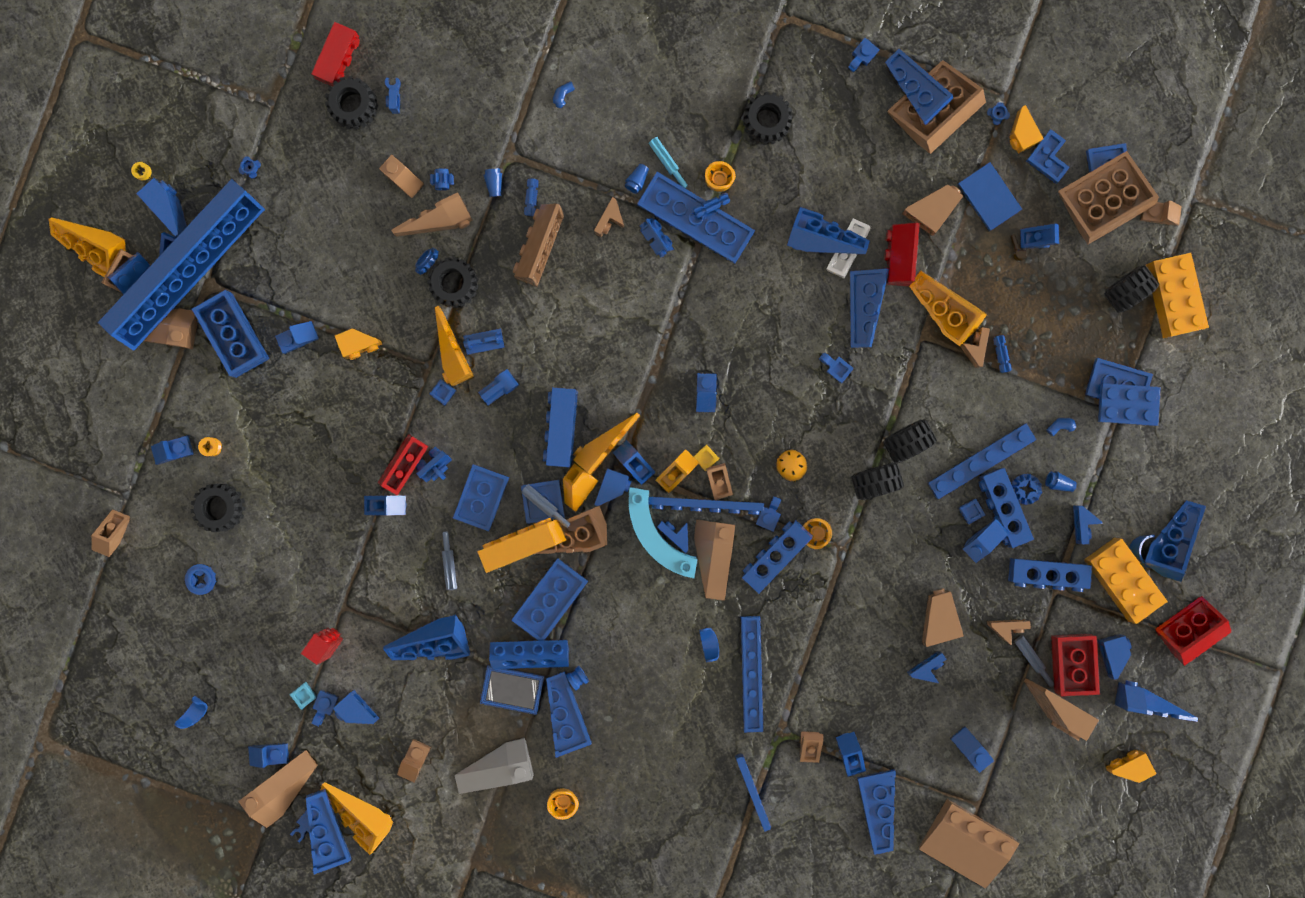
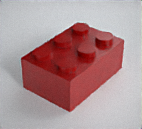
[1051,633,1100,696]

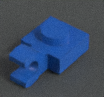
[848,38,880,73]
[385,78,401,114]
[819,353,854,384]
[755,496,781,532]
[311,690,339,727]

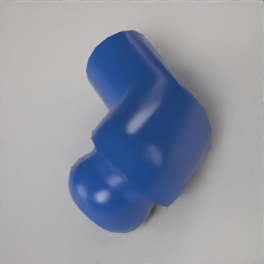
[1046,418,1076,436]

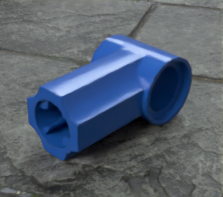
[478,369,519,406]

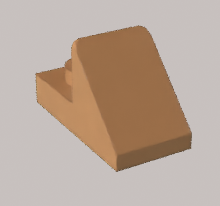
[594,197,624,238]
[1140,201,1182,226]
[960,327,990,368]
[706,463,733,500]
[987,619,1031,645]
[800,732,823,763]
[397,739,431,783]

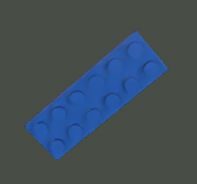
[637,172,755,264]

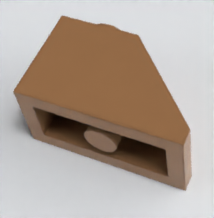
[379,154,424,198]
[91,510,130,557]

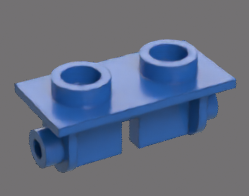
[640,218,674,258]
[463,329,504,355]

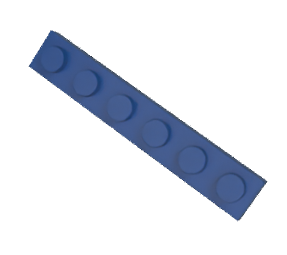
[927,423,1036,499]
[648,497,764,515]

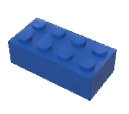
[192,290,269,378]
[543,387,578,468]

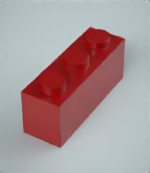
[312,22,360,87]
[378,434,428,495]
[301,628,343,665]

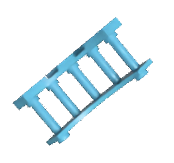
[629,487,697,578]

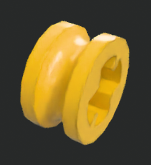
[131,162,151,180]

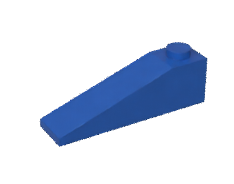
[787,207,870,254]
[1145,500,1206,582]
[383,615,470,660]
[1115,680,1198,722]

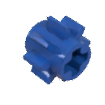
[430,169,454,191]

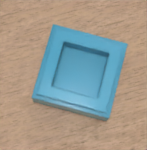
[289,682,317,709]

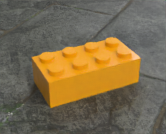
[1146,253,1209,339]
[477,518,566,573]
[1084,538,1168,624]

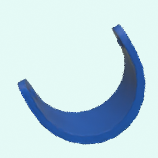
[1129,535,1155,568]
[699,628,719,663]
[174,696,208,729]

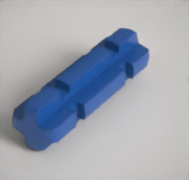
[524,178,539,217]
[693,193,730,217]
[993,335,1012,373]

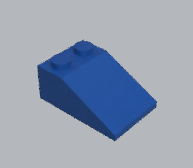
[136,178,187,237]

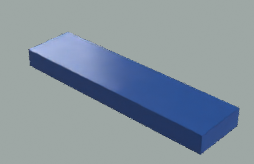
[735,753,771,832]

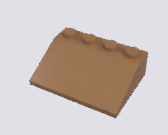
[887,60,986,154]
[1058,151,1159,244]
[513,204,564,287]
[1024,678,1099,741]
[918,799,1019,889]

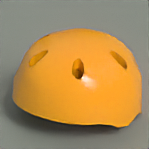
[705,161,736,192]
[776,450,807,481]
[803,518,832,549]
[547,788,579,820]

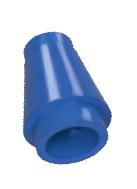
[624,164,649,194]
[484,168,502,197]
[1045,471,1077,492]

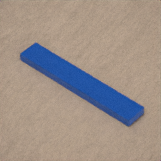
[741,616,763,732]

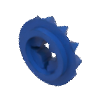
[415,248,439,275]
[1012,474,1042,505]
[185,564,217,595]

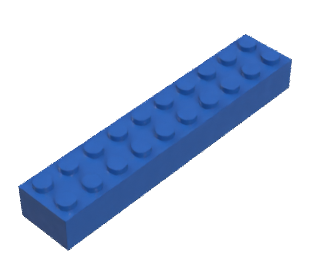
[98,179,265,351]

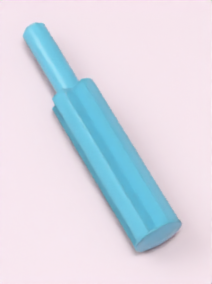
[648,137,687,188]

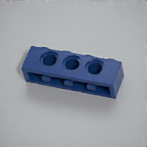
[978,468,1034,548]
[742,520,813,593]
[1008,558,1092,592]
[489,640,569,669]

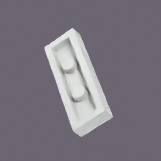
[827,218,871,278]

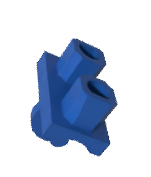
[416,447,452,482]

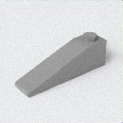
[455,738,534,794]

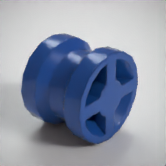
[566,666,589,690]

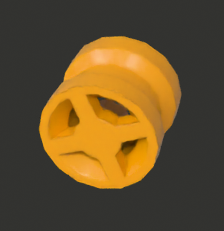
[198,437,222,457]

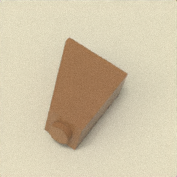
[902,185,963,236]
[922,588,964,647]

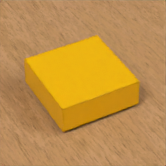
[693,445,719,471]

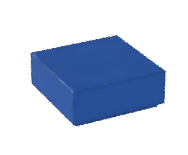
[430,379,457,406]
[958,498,985,525]

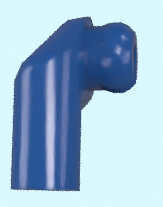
[553,81,575,108]

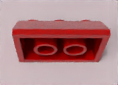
[884,223,920,287]
[1155,596,1231,666]

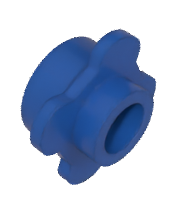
[987,102,1010,125]
[239,156,261,179]

